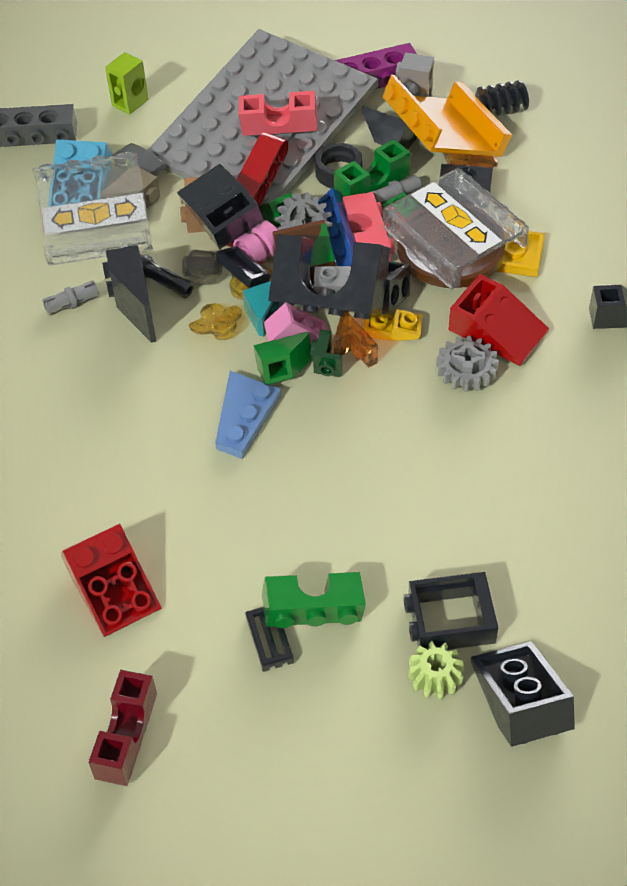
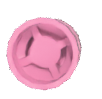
[233,221,277,265]

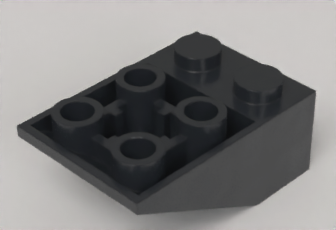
[177,164,263,250]

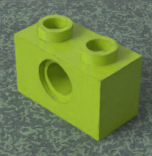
[105,52,149,115]

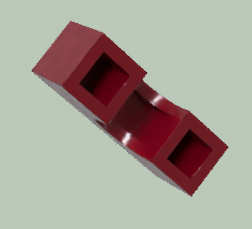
[88,669,157,786]

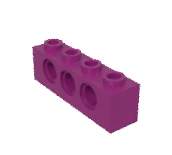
[335,42,417,89]

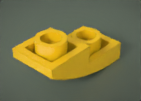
[361,308,423,341]

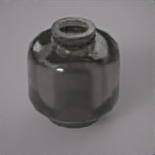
[182,249,223,285]

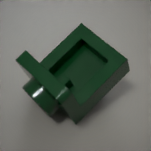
[310,330,342,377]

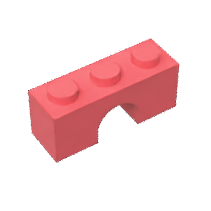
[238,91,318,136]
[343,192,395,261]

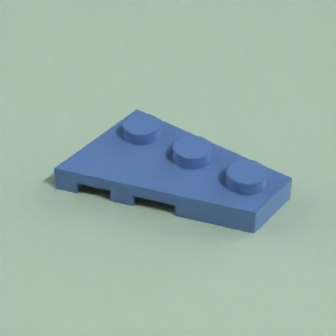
[215,371,281,459]

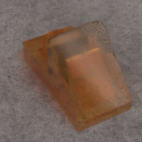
[333,312,378,368]

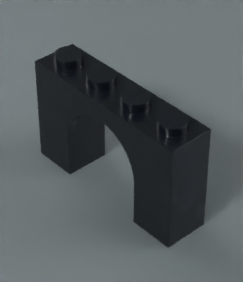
[268,234,391,320]

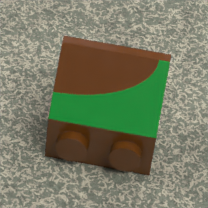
[272,219,335,285]

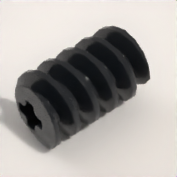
[475,80,529,116]

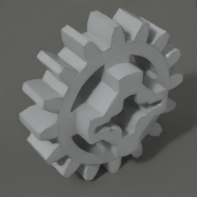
[275,192,332,236]
[436,336,499,392]

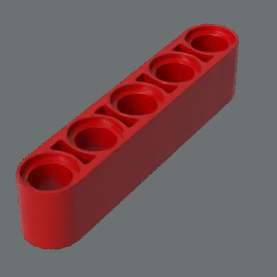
[210,132,289,247]

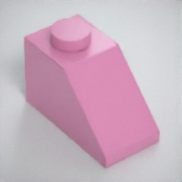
[264,302,328,345]

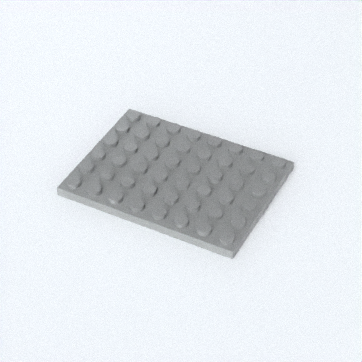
[148,29,378,205]

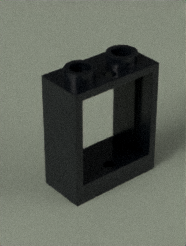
[403,572,499,650]

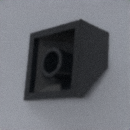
[361,106,417,150]

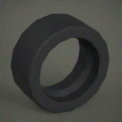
[315,143,363,188]

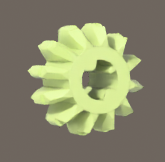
[408,641,464,700]

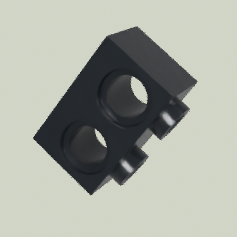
[382,261,411,314]

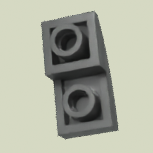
[112,143,166,177]

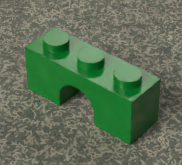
[334,139,410,202]
[262,572,366,628]

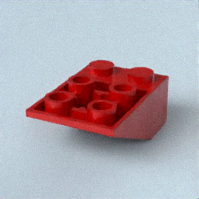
[448,274,549,366]
[61,523,162,637]

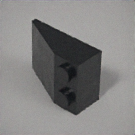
[102,245,156,343]
[471,641,575,747]

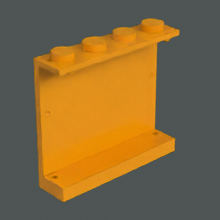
[383,75,512,157]

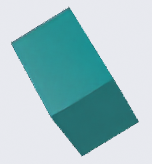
[243,281,279,337]

